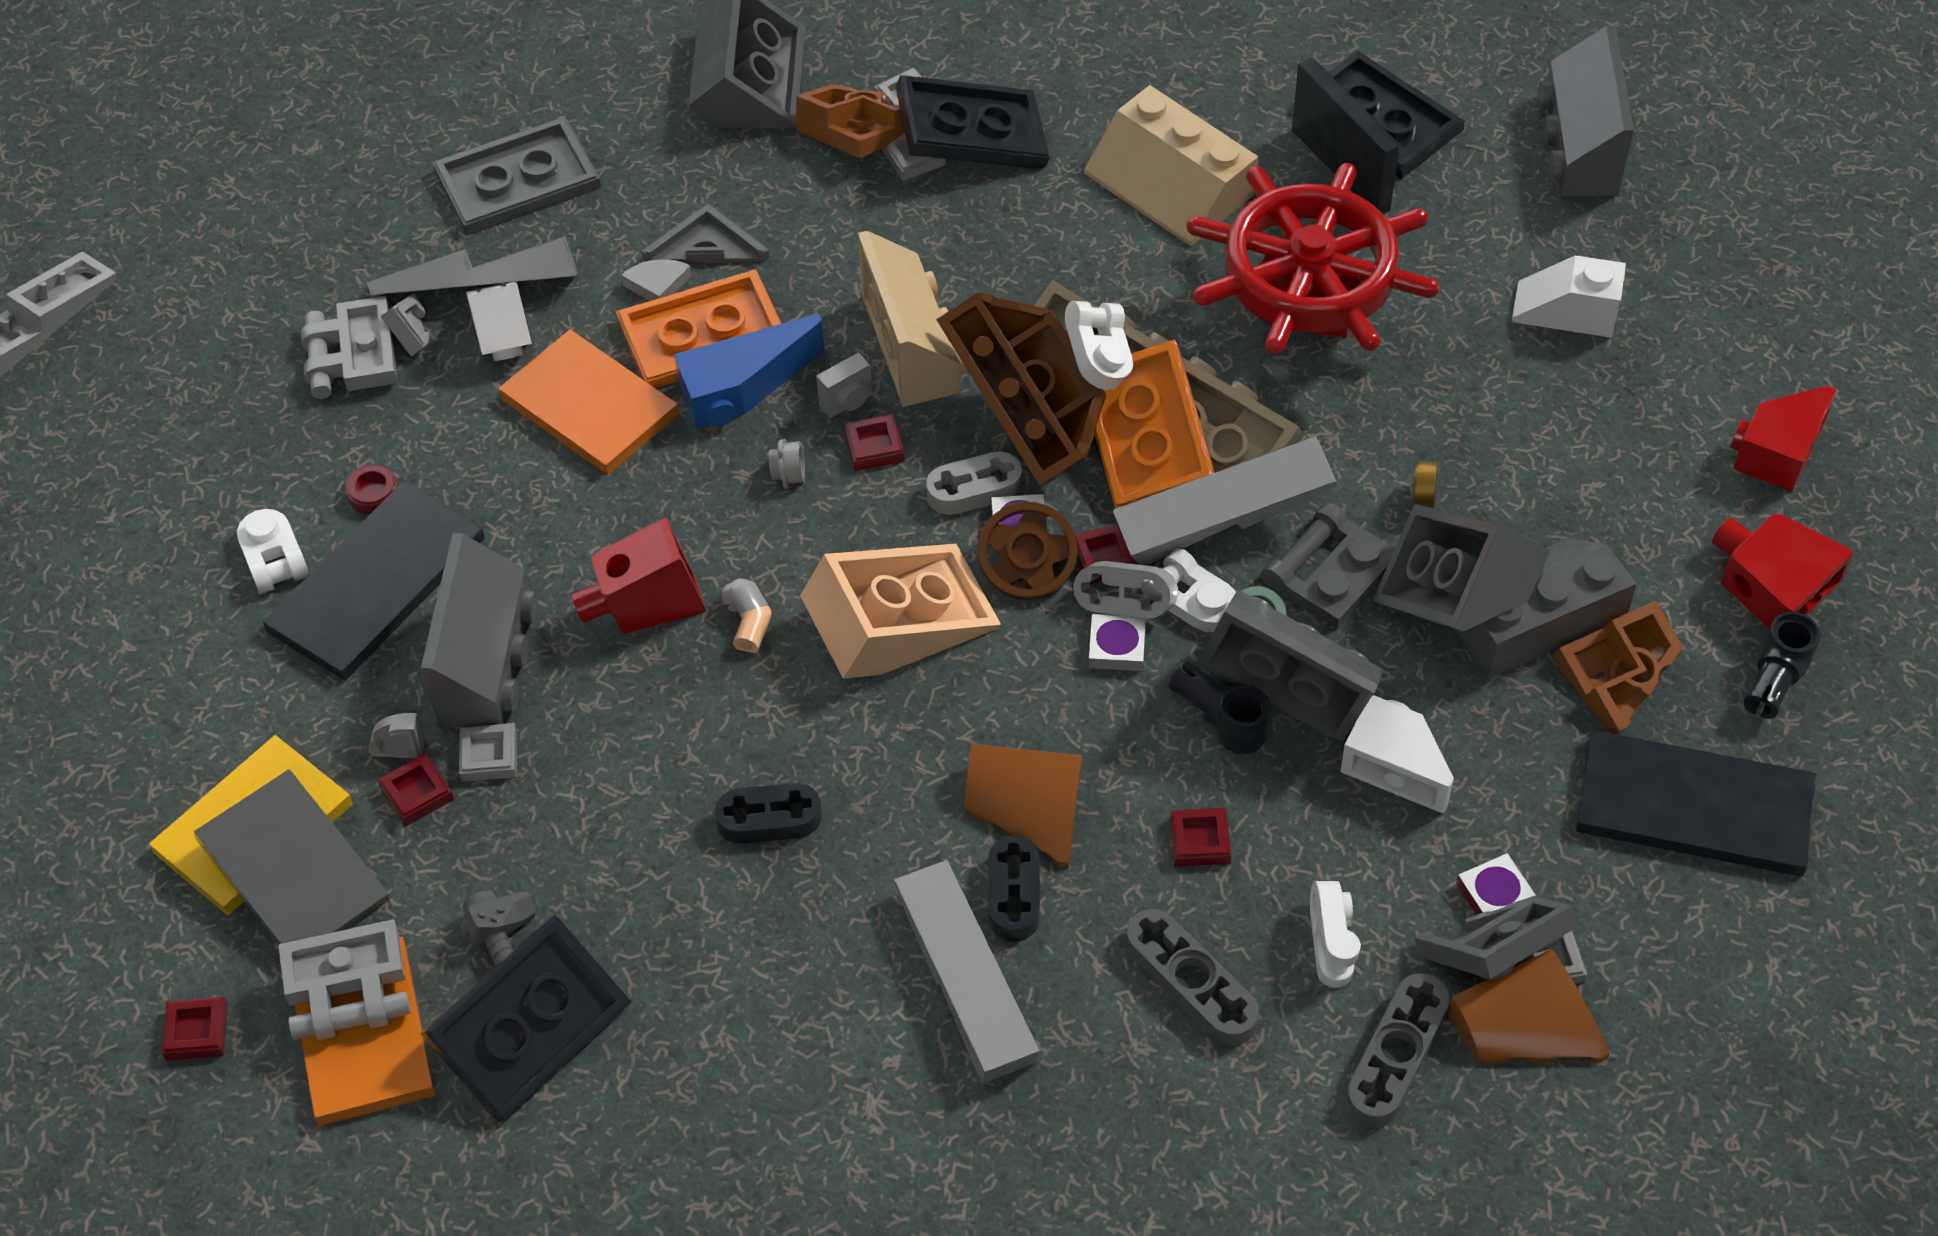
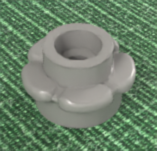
[769,439,805,489]

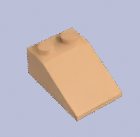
[800,544,1001,679]

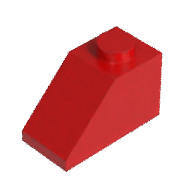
[1730,386,1837,492]

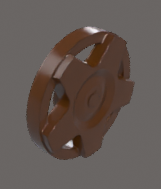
[978,502,1078,600]

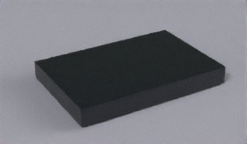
[1328,50,1465,180]
[1292,57,1400,214]
[896,75,1050,169]
[420,914,631,1122]

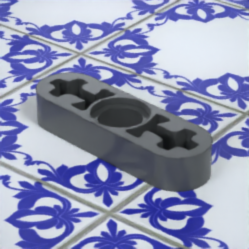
[1127,909,1259,1046]
[1346,973,1450,1128]

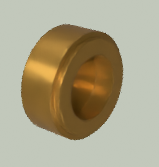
[1413,461,1438,509]

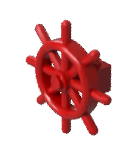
[1186,163,1439,354]

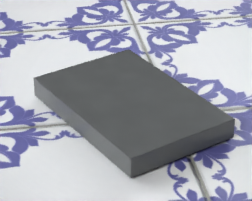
[432,117,601,235]
[194,769,389,945]

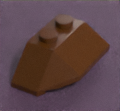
[936,292,1107,488]

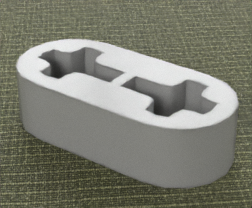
[926,451,1022,515]
[1073,561,1178,619]

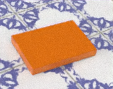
[615,269,781,388]
[498,329,679,475]
[1095,339,1215,509]
[295,936,436,1126]

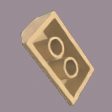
[1084,85,1258,247]
[858,231,967,407]

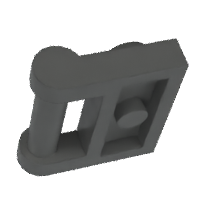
[1260,503,1395,629]

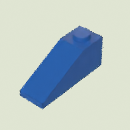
[674,313,824,428]

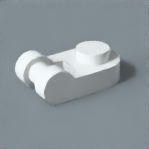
[1065,301,1133,390]
[237,509,310,595]
[1141,548,1236,632]
[1310,881,1361,988]

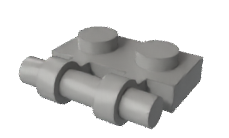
[301,296,398,399]
[278,919,411,1041]

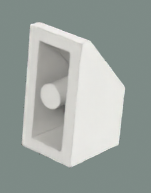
[1512,255,1626,338]
[465,282,532,361]
[1340,695,1454,814]

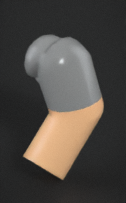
[721,578,772,653]

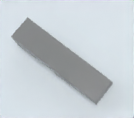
[367,236,578,295]
[0,251,117,377]
[1113,436,1338,565]
[894,860,1040,1084]

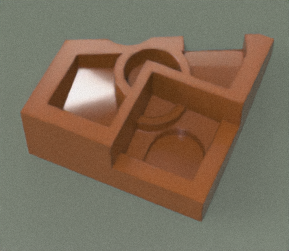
[796,84,905,158]
[1552,601,1683,734]
[964,743,1082,868]
[1447,949,1610,1063]

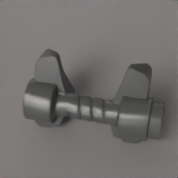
[460,890,536,966]

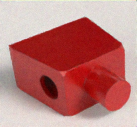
[1712,514,1854,630]
[571,518,706,634]

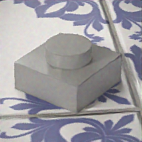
[816,352,872,418]

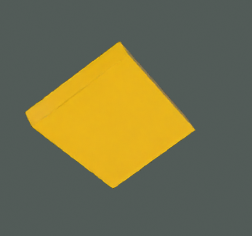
[149,735,353,916]

